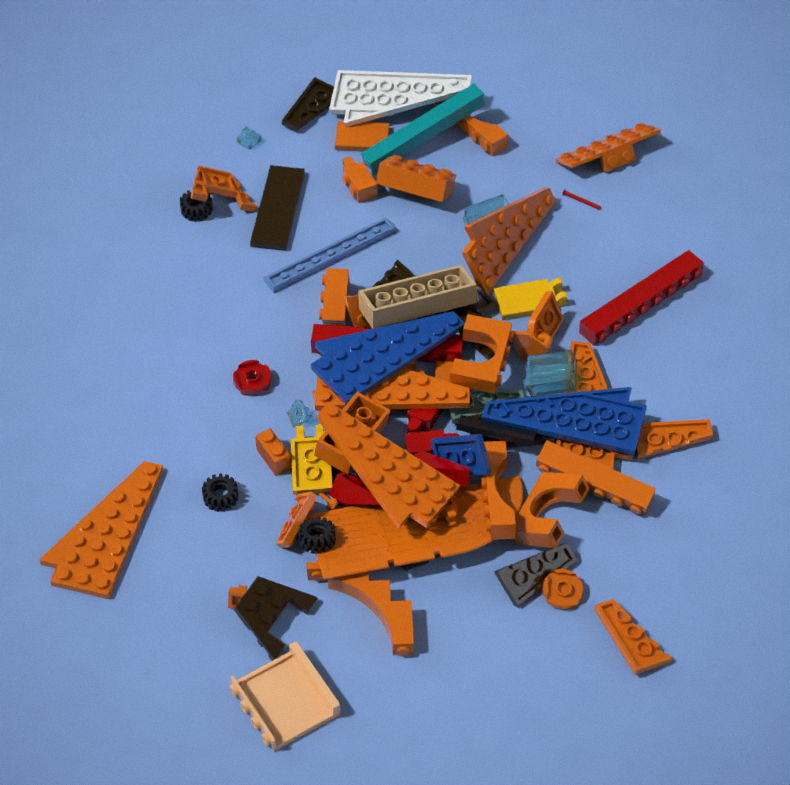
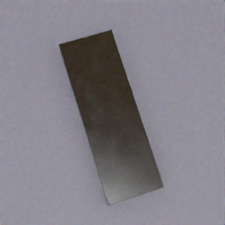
[250,165,305,251]

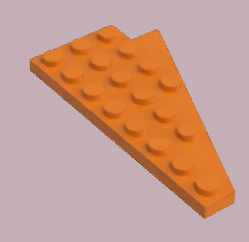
[461,187,556,294]
[557,341,633,469]
[315,368,470,411]
[317,402,460,529]
[40,461,163,599]

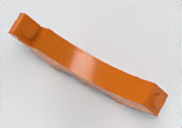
[307,562,414,656]

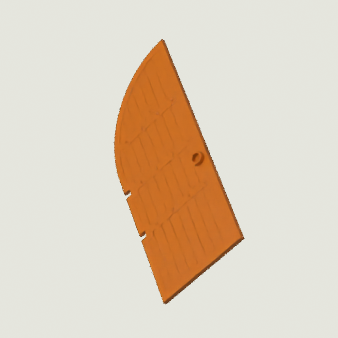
[306,476,523,580]

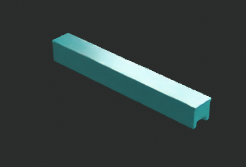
[360,83,485,174]

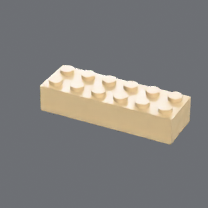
[358,265,477,329]

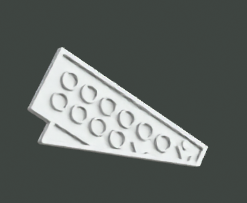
[329,70,472,127]

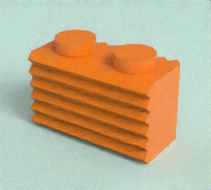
[255,428,292,476]

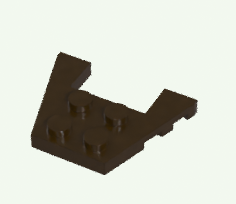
[233,576,318,661]

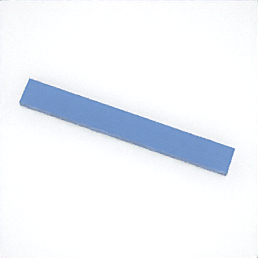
[264,217,396,293]

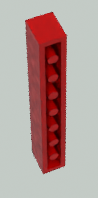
[579,250,704,346]
[311,324,463,363]

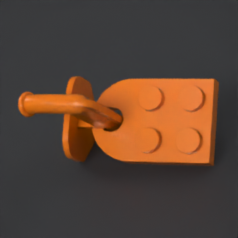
[510,291,564,362]

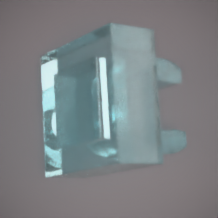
[237,126,261,150]
[287,400,312,427]

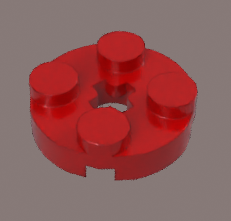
[233,360,271,396]

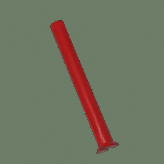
[562,189,601,210]

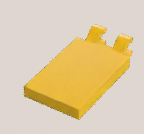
[493,278,568,320]
[291,424,333,495]

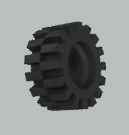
[180,190,213,222]
[202,473,239,512]
[298,517,336,554]

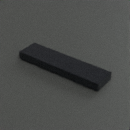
[456,415,537,447]

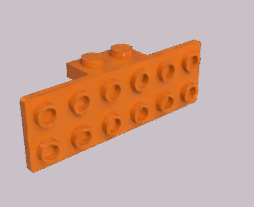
[556,123,661,172]

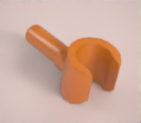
[319,492,340,510]

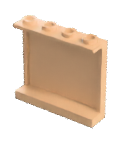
[229,641,341,752]

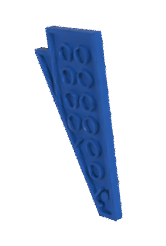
[311,311,465,405]
[482,387,647,456]

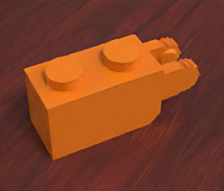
[342,157,378,203]

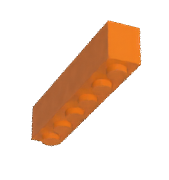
[536,440,656,515]

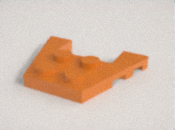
[191,165,257,212]

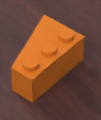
[319,268,350,326]

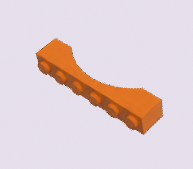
[433,99,508,156]
[481,441,516,540]

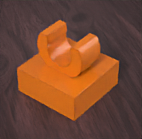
[228,585,247,609]

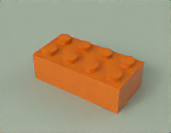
[376,155,457,202]
[314,392,391,474]

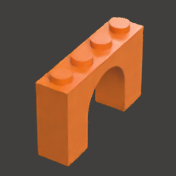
[450,314,515,394]
[513,472,590,548]

